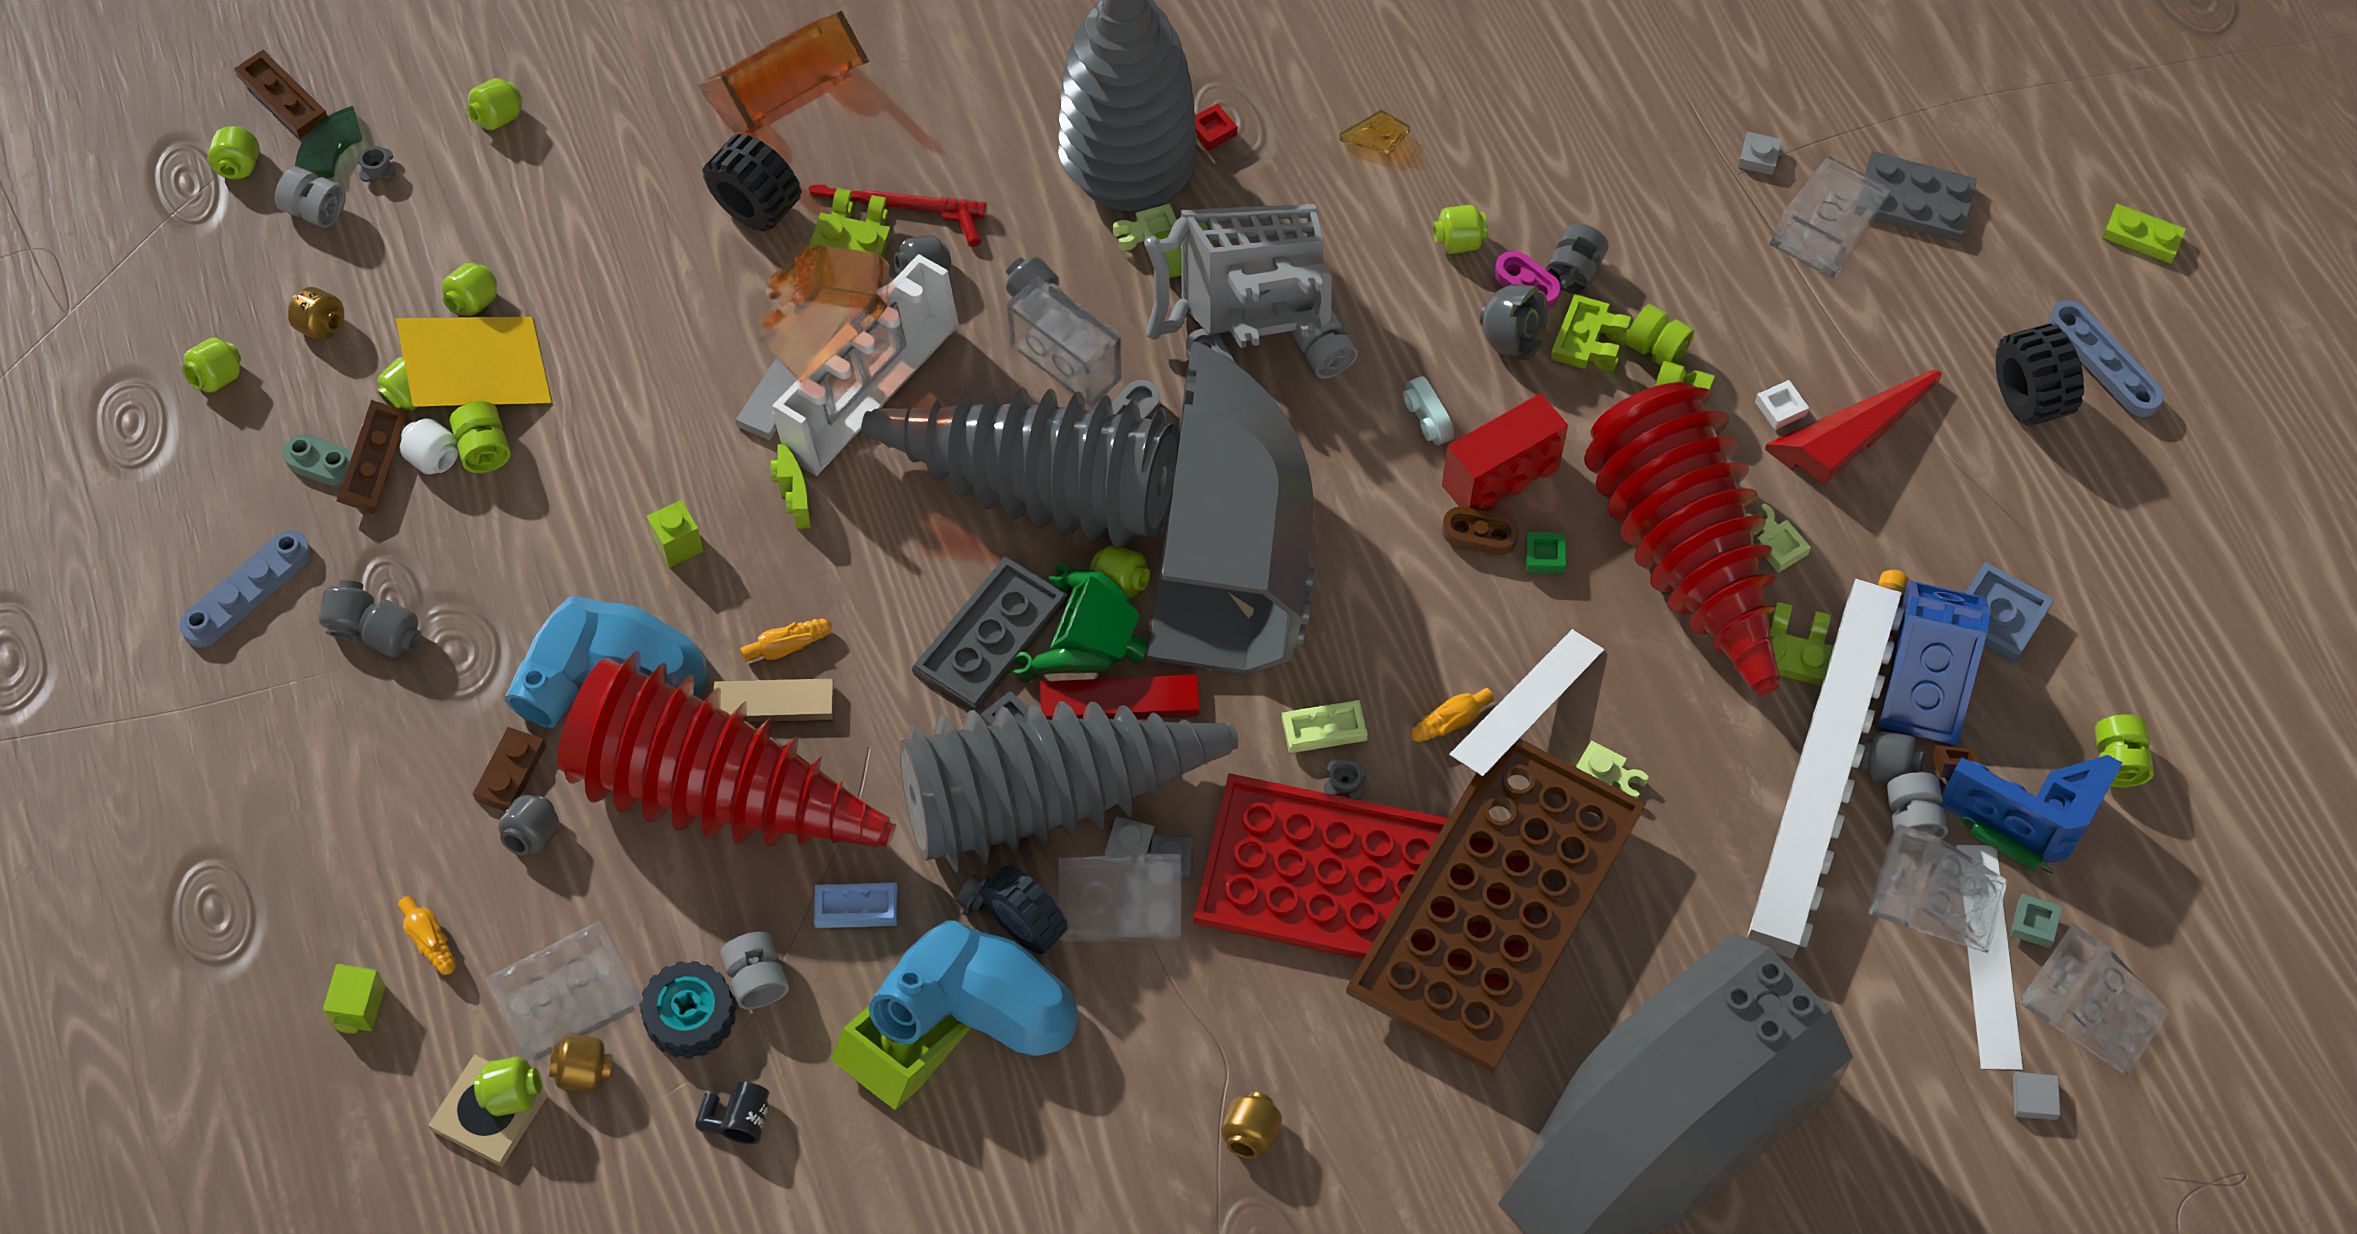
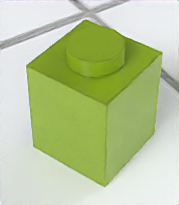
[647,500,704,568]
[322,964,386,1034]

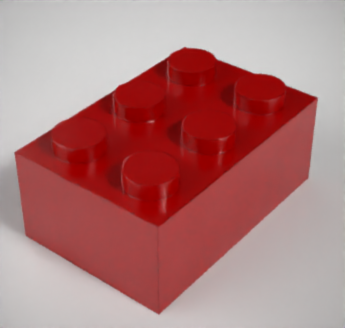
[1442,393,1568,511]

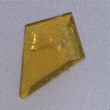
[1339,110,1411,154]

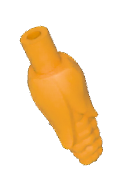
[740,618,832,662]
[1411,688,1494,743]
[398,895,456,975]

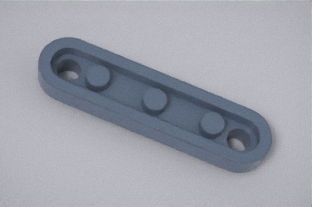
[2048,300,2164,417]
[179,531,311,648]

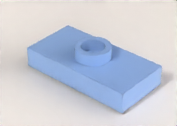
[814,883,898,928]

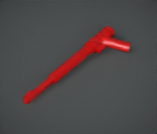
[808,184,987,247]

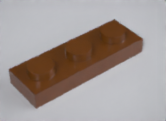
[234,50,329,139]
[336,400,408,514]

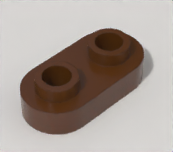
[1442,506,1519,555]

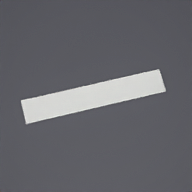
[1449,629,1604,776]
[1956,845,2023,1070]

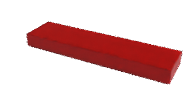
[1040,674,1199,720]

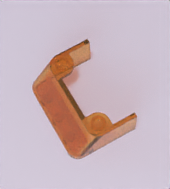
[698,10,869,135]

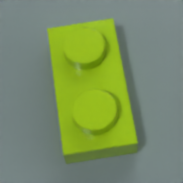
[2102,203,2186,264]

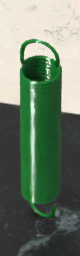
[1959,817,2054,873]

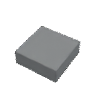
[2013,1072,2060,1120]

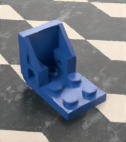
[1878,580,1991,745]
[1940,755,2123,864]

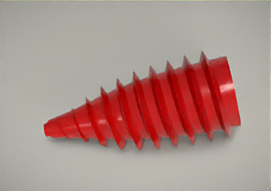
[1584,382,1780,696]
[557,651,896,848]

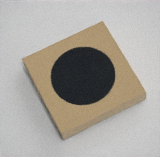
[428,1054,548,1167]

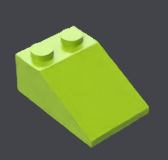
[831,1006,971,1110]

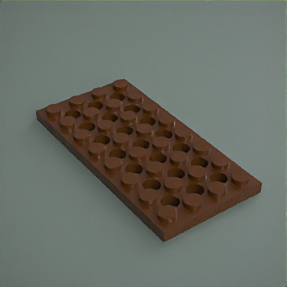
[1346,738,1646,1073]

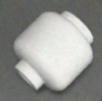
[400,418,458,475]

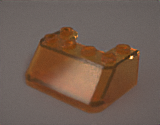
[759,245,890,383]

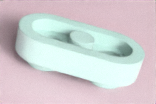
[1403,376,1454,445]

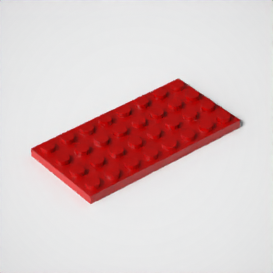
[1193,773,1544,989]

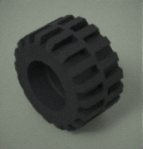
[702,133,802,231]
[1995,323,2084,426]

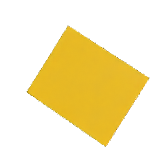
[395,317,552,406]

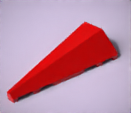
[1765,370,1942,486]

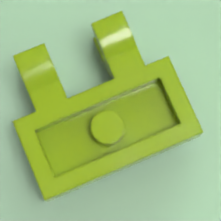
[810,188,891,265]
[1551,294,1631,374]
[1770,602,1834,686]

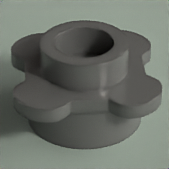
[357,146,395,182]
[1324,760,1366,800]
[956,874,990,916]

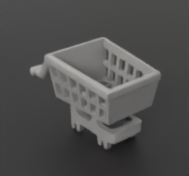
[1144,204,1332,348]

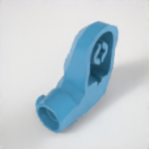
[505,596,709,728]
[869,921,1078,1056]

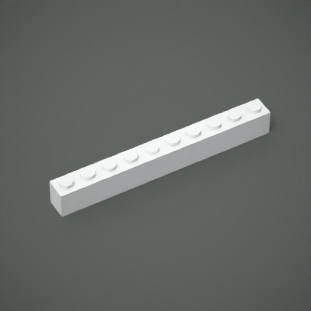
[1747,579,1904,959]

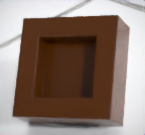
[1932,745,1983,781]

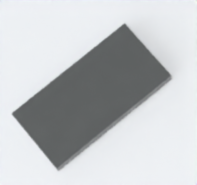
[912,556,1068,712]

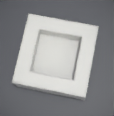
[1755,380,1809,430]

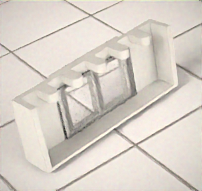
[772,254,959,476]

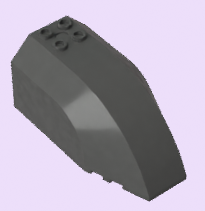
[1147,342,1315,675]
[1498,933,1853,1234]

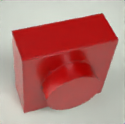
[1195,103,1238,151]

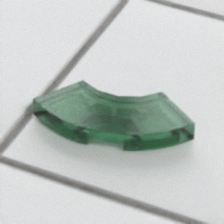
[295,106,363,179]

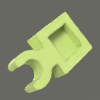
[1113,204,1176,251]
[1746,504,1811,573]
[1576,740,1649,799]

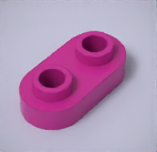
[1495,251,1560,309]

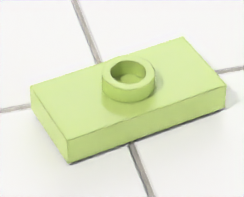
[1281,700,1368,754]

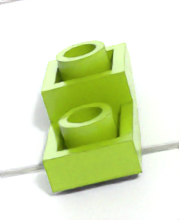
[771,444,811,529]

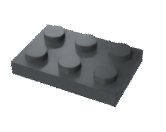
[1854,151,1977,242]

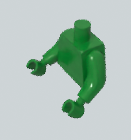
[1013,562,1149,682]

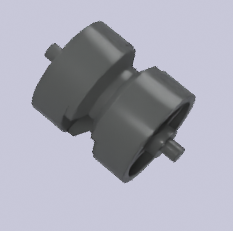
[1545,224,1609,294]

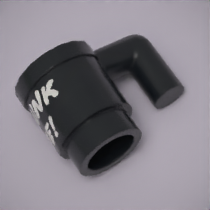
[695,1082,770,1144]

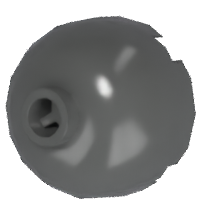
[1480,284,1548,360]

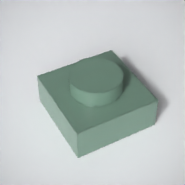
[2010,894,2062,948]

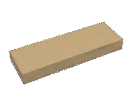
[714,679,834,722]

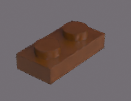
[473,727,546,811]

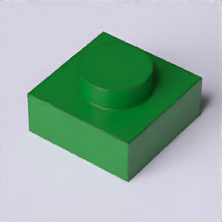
[1525,532,1566,574]

